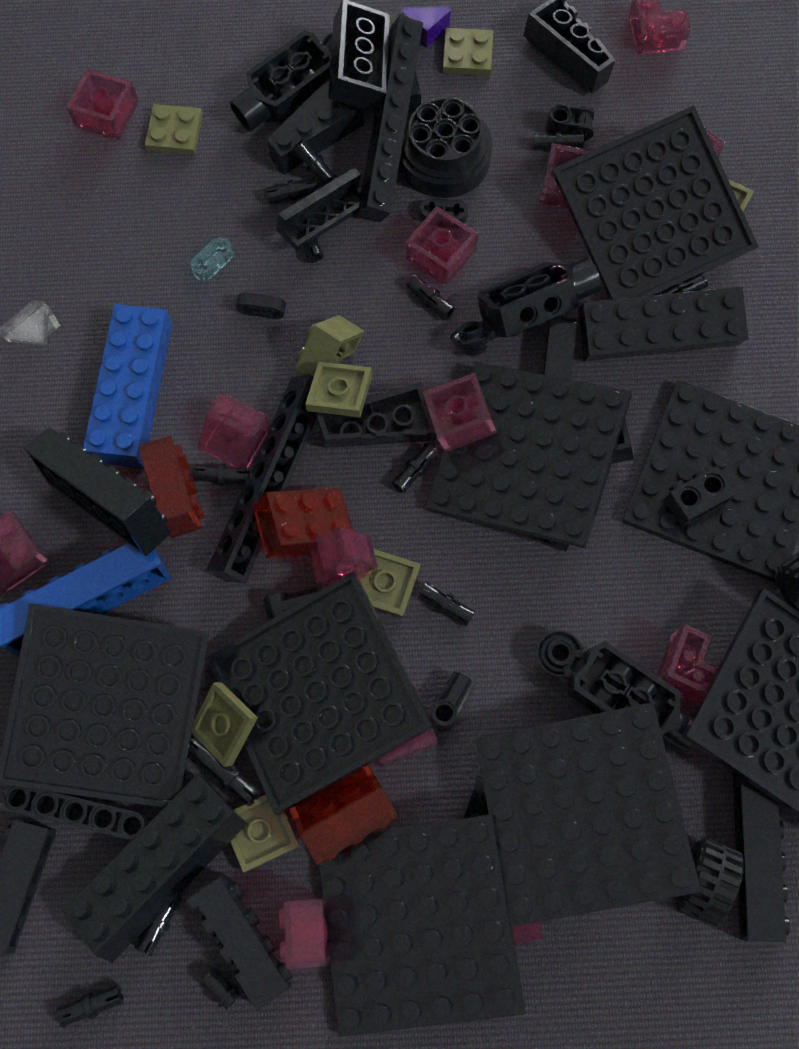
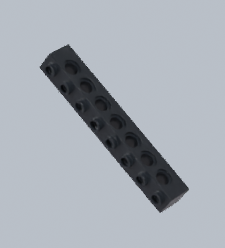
[207,374,319,583]

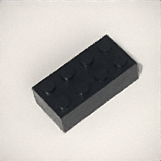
[328,0,390,113]

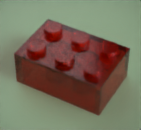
[138,436,205,538]
[253,487,355,558]
[289,765,398,865]

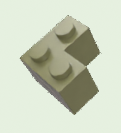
[295,315,365,377]

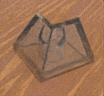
[0,299,60,345]

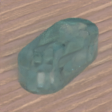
[190,237,233,280]

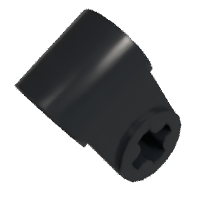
[546,104,594,141]

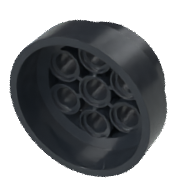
[399,97,492,198]

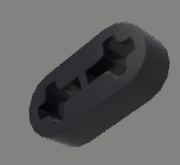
[420,198,468,227]
[236,292,287,319]

